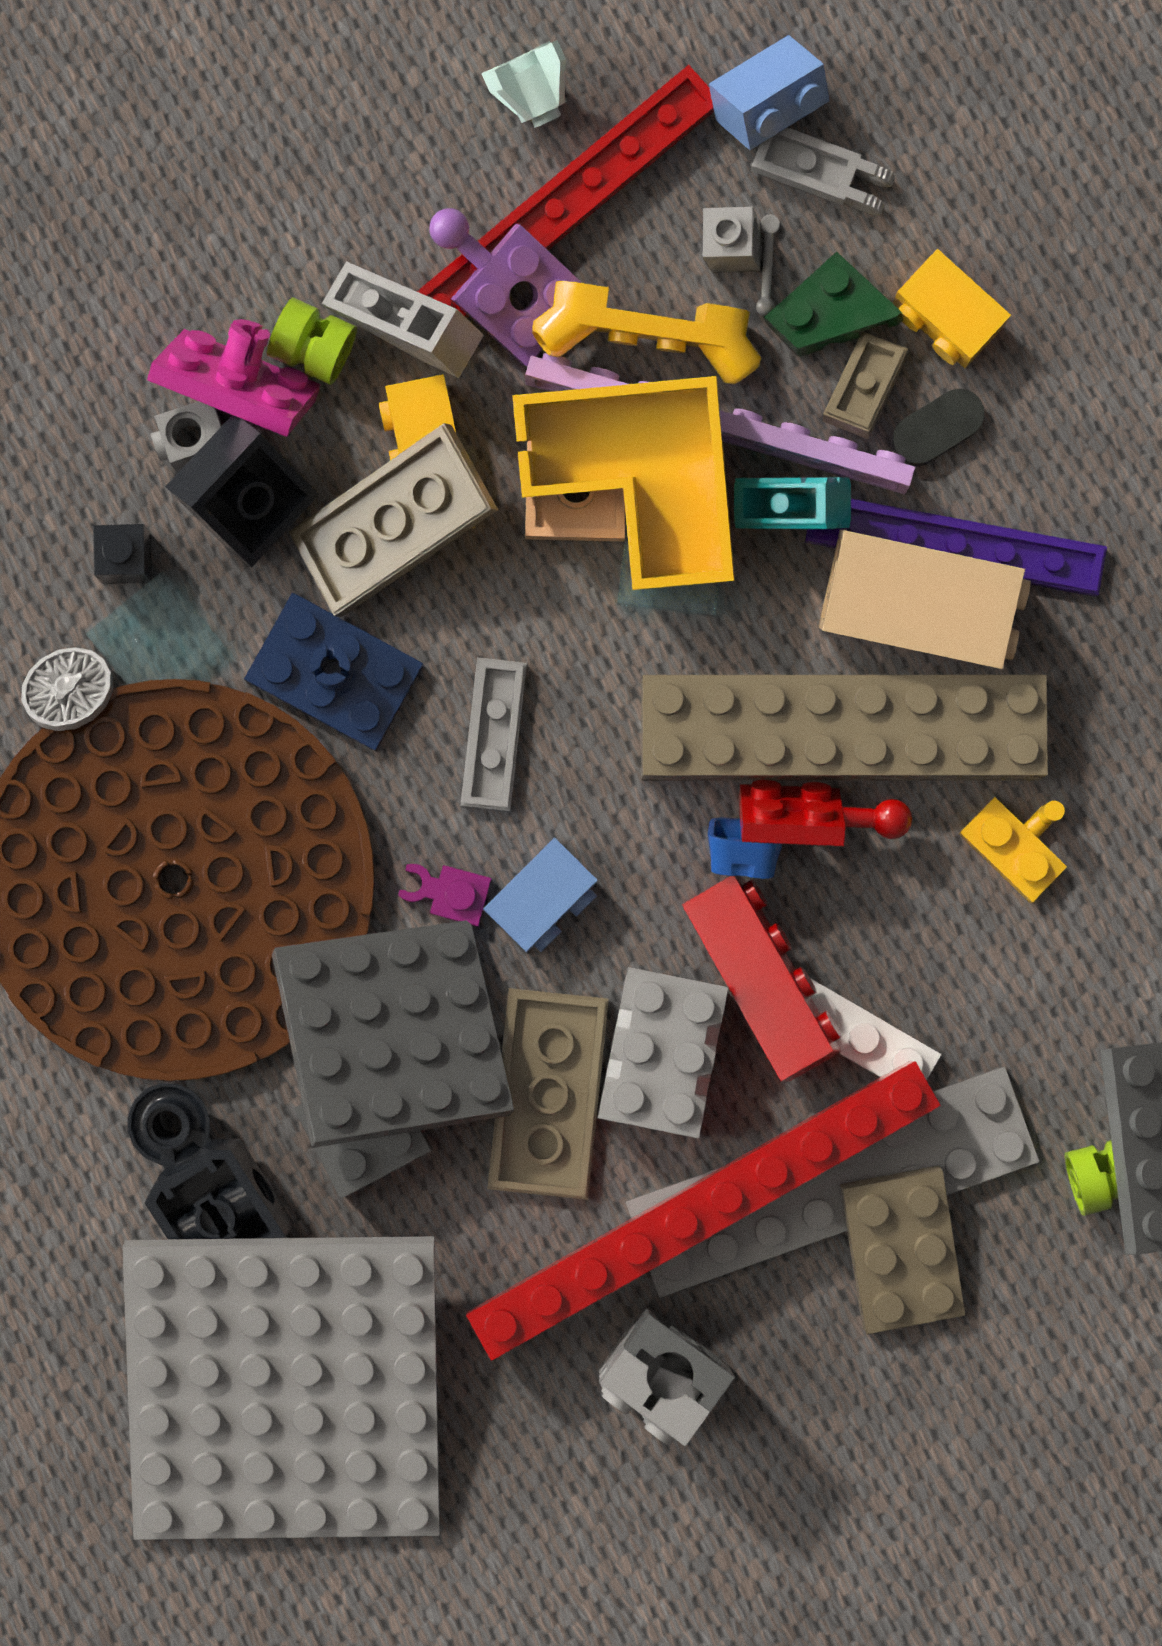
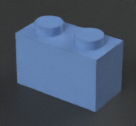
[709,35,829,150]
[483,837,598,953]

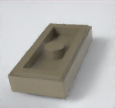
[823,332,908,440]

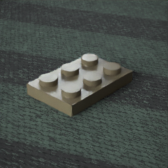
[840,1165,965,1335]

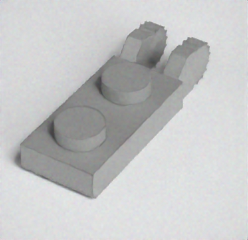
[751,127,896,216]

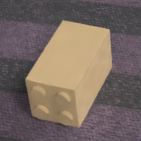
[818,530,1031,669]

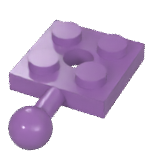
[429,208,582,367]

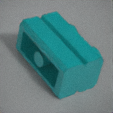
[734,477,851,529]

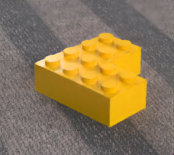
[512,376,735,590]

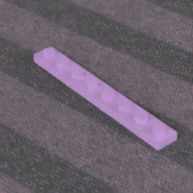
[525,353,915,494]

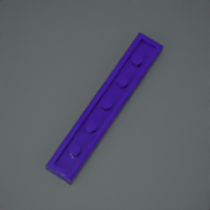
[805,499,1107,597]

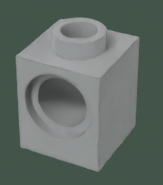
[702,206,761,272]
[151,401,222,472]

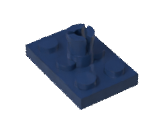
[244,592,424,752]

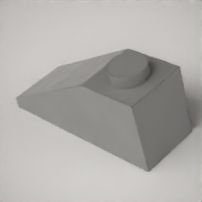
[322,261,484,378]

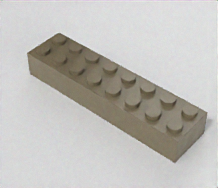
[641,675,1048,781]

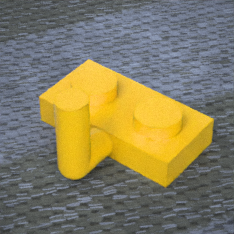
[959,797,1067,903]

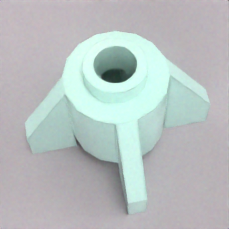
[482,40,567,128]

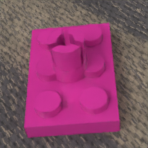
[147,319,321,437]

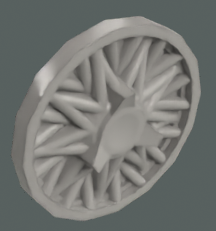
[21,647,113,731]

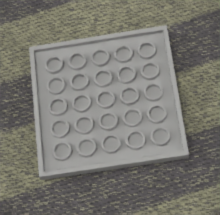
[122,1236,440,1540]

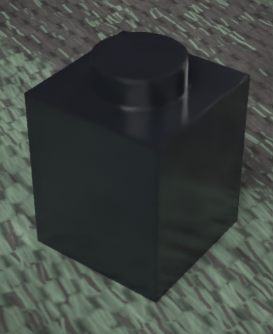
[93,524,152,584]

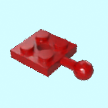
[739,780,912,846]

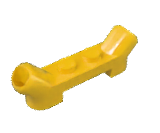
[532,281,761,385]

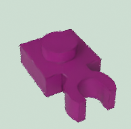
[398,864,492,927]

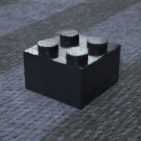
[165,415,320,568]

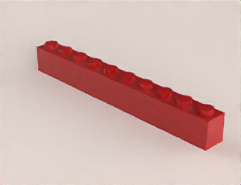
[466,1061,941,1361]

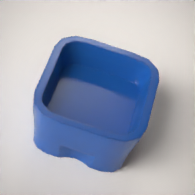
[708,817,783,879]

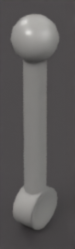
[756,214,780,317]

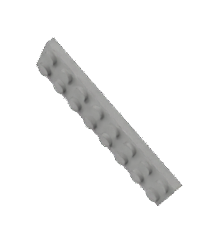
[625,1067,1039,1298]

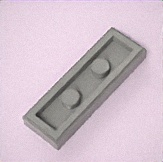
[460,657,527,812]

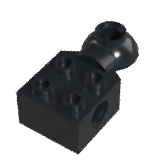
[127,1083,294,1240]

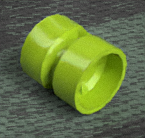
[267,297,357,385]
[1064,1140,1118,1216]

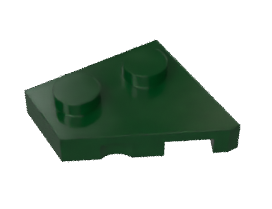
[764,252,903,357]

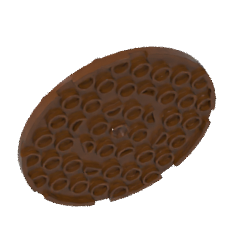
[0,679,375,1081]

